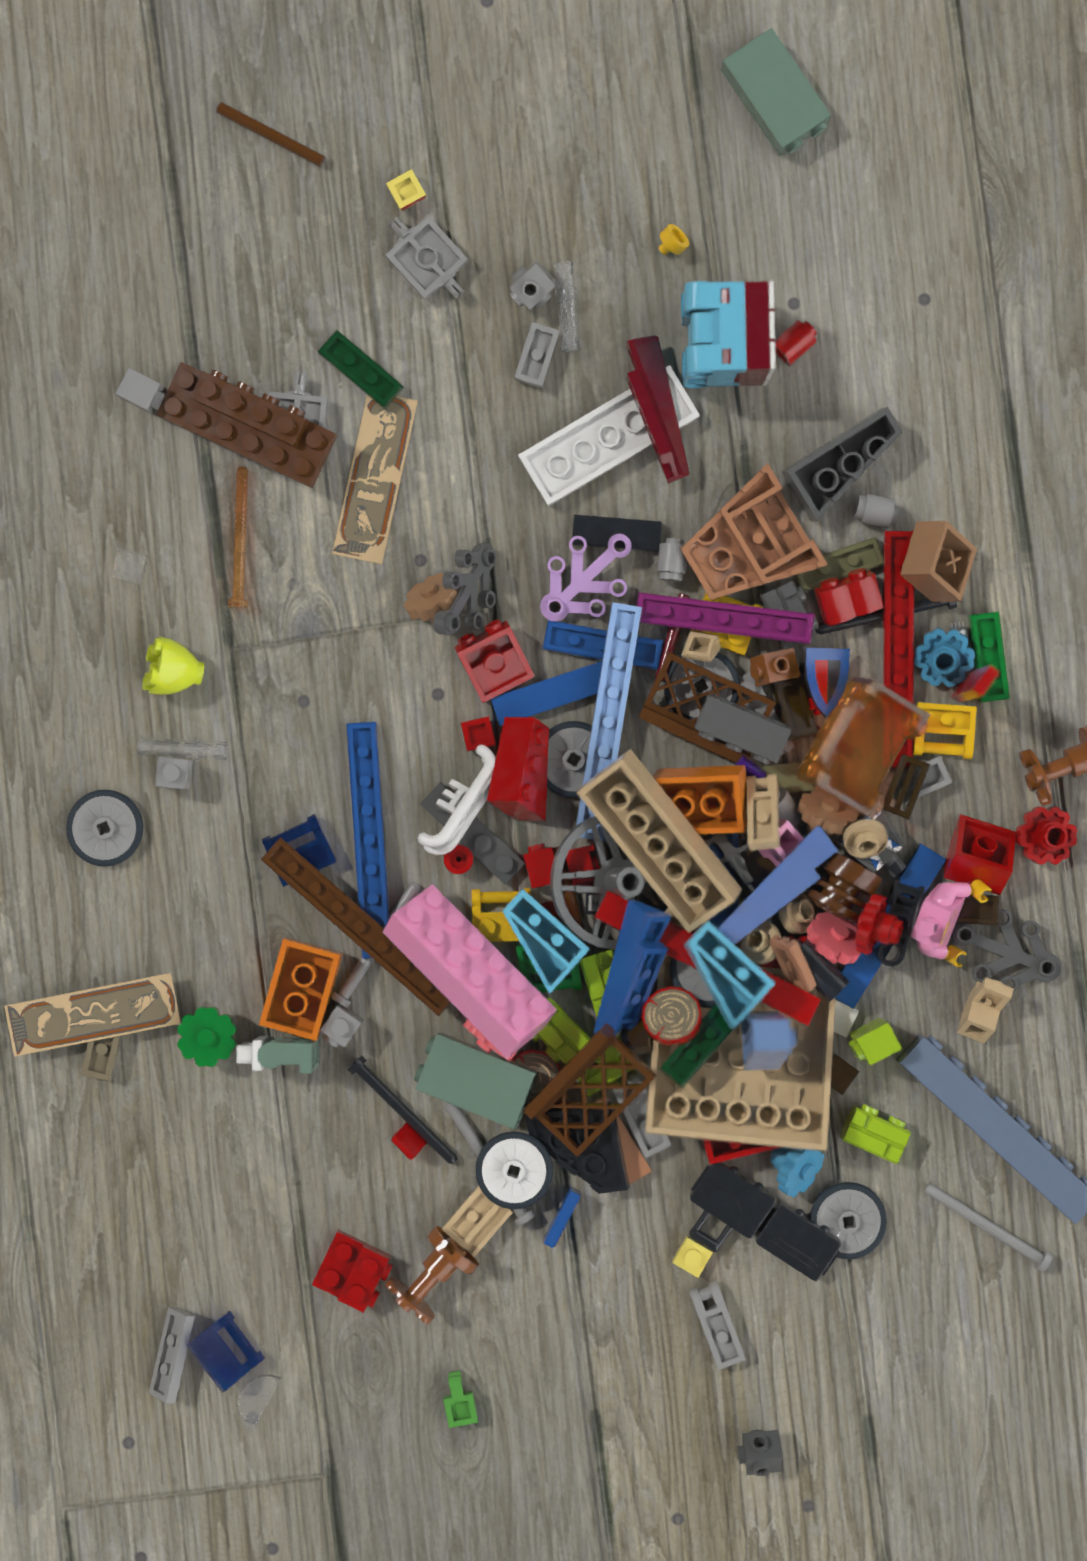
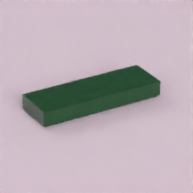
[318,330,404,410]
[659,1004,739,1089]

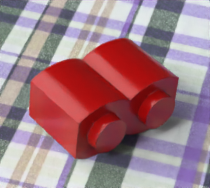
[814,568,884,626]

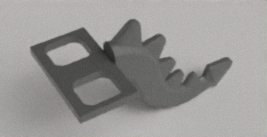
[705,830,778,929]

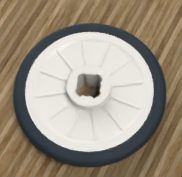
[476,1132,553,1209]

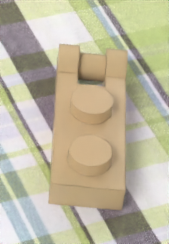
[747,774,780,850]

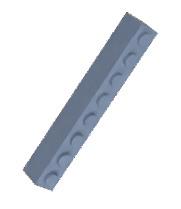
[896,1034,1087,1224]

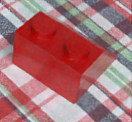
[944,814,1016,895]

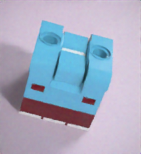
[681,281,775,388]

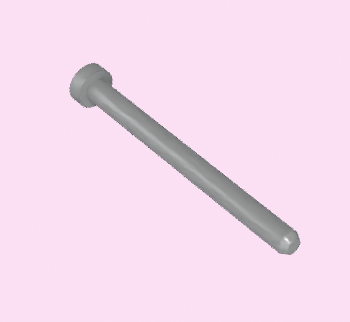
[331,882,420,1008]
[445,1103,535,1227]
[924,1184,1053,1272]

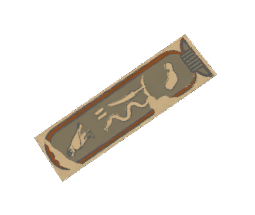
[4,973,181,1057]

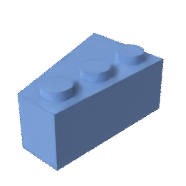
[741,1011,796,1070]

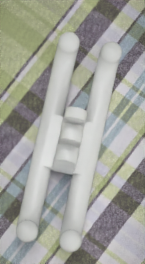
[417,745,496,855]

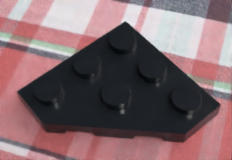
[525,1101,630,1194]

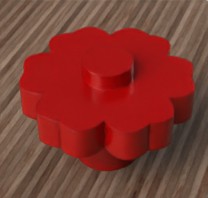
[1016,806,1077,865]
[855,893,904,955]

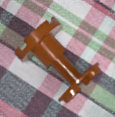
[1019,726,1087,806]
[385,1226,479,1325]

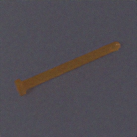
[228,467,248,608]

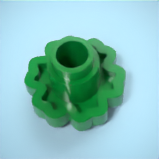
[177,1006,237,1067]

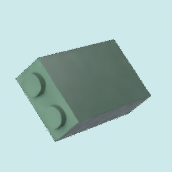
[721,28,831,156]
[414,1033,539,1129]

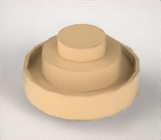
[843,819,888,858]
[778,892,815,935]
[738,921,782,964]

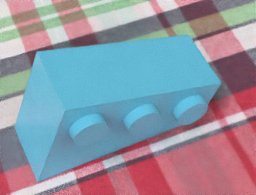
[503,888,589,994]
[684,921,775,1029]

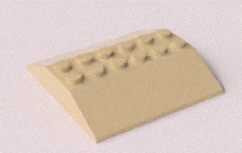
[645,957,835,1152]

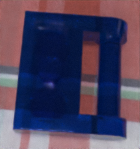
[261,814,338,887]
[187,1310,265,1392]

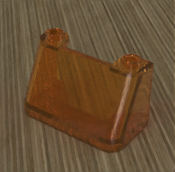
[797,677,931,819]

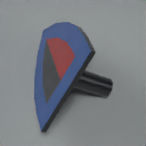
[799,648,850,717]

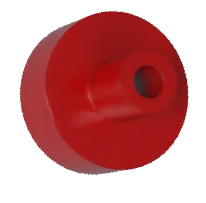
[444,844,474,874]

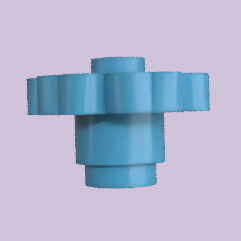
[914,627,975,687]
[770,1147,825,1197]

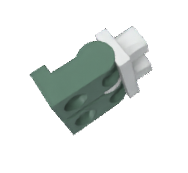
[237,1035,320,1074]

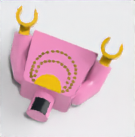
[911,879,991,967]

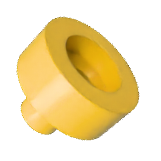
[658,224,689,255]

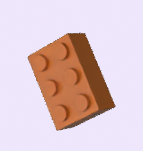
[653,765,748,834]
[259,937,343,1041]

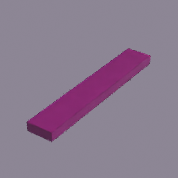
[637,593,815,645]

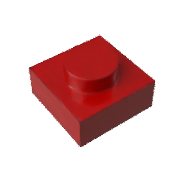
[461,716,496,752]

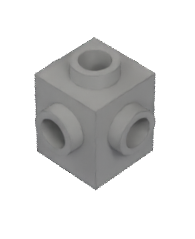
[510,259,556,310]

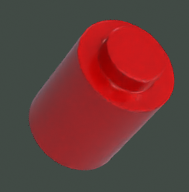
[775,320,817,366]

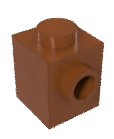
[750,648,800,687]

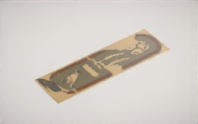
[332,396,418,564]

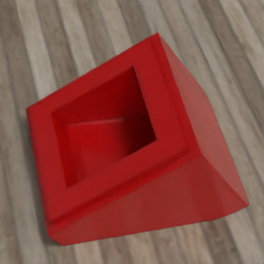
[391,1122,427,1160]

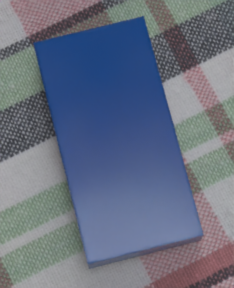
[543,1186,581,1248]

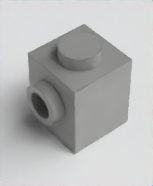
[320,1004,364,1048]

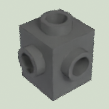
[737,1430,782,1476]

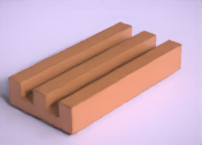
[769,934,817,992]

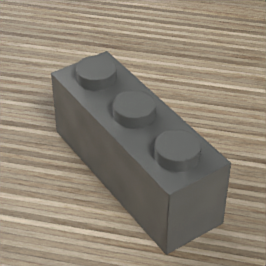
[695,692,792,764]

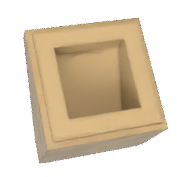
[682,631,721,662]

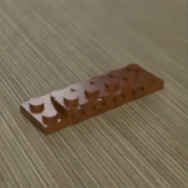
[156,362,338,489]

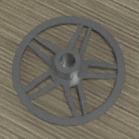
[550,816,668,949]

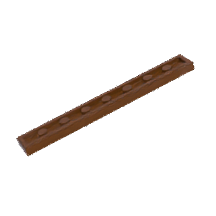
[261,837,451,1016]

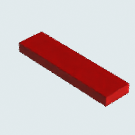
[950,665,999,703]

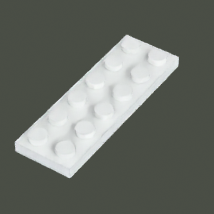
[518,365,700,507]

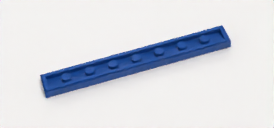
[346,722,390,959]

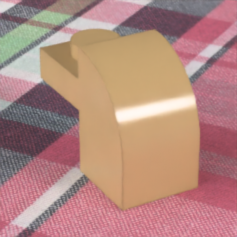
[957,977,1013,1044]

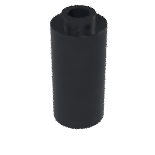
[797,939,850,1002]

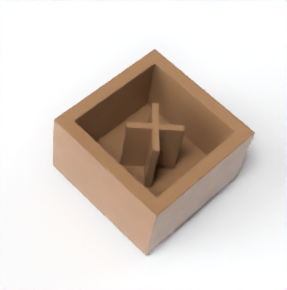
[900,520,977,602]

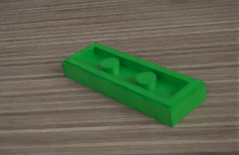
[968,612,1010,703]

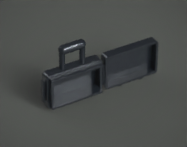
[689,1162,841,1281]

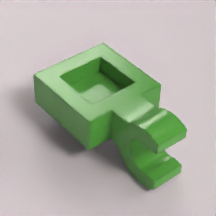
[443,1370,478,1428]

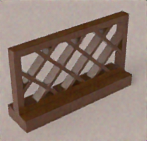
[638,652,776,763]
[523,1022,657,1157]

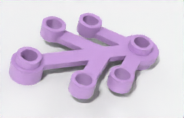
[540,534,631,621]

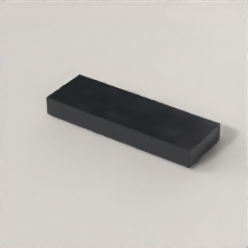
[572,514,662,552]

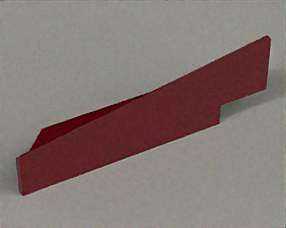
[626,335,690,484]

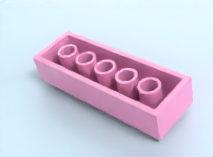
[383,884,557,1059]

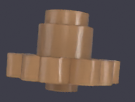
[403,573,462,623]
[797,790,858,839]

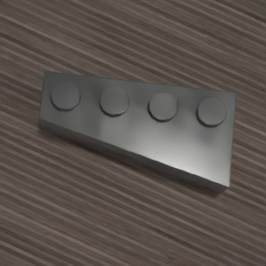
[781,407,903,521]

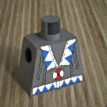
[833,805,906,878]

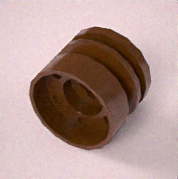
[804,853,882,923]

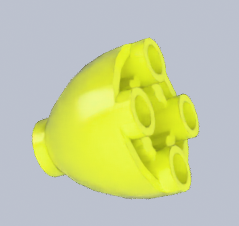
[142,636,204,695]

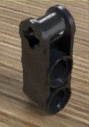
[874,878,924,967]

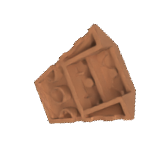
[680,463,828,600]

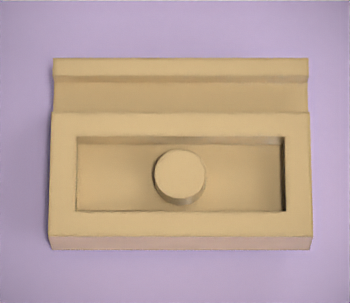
[442,1185,513,1257]

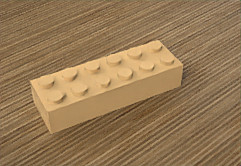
[577,749,742,933]

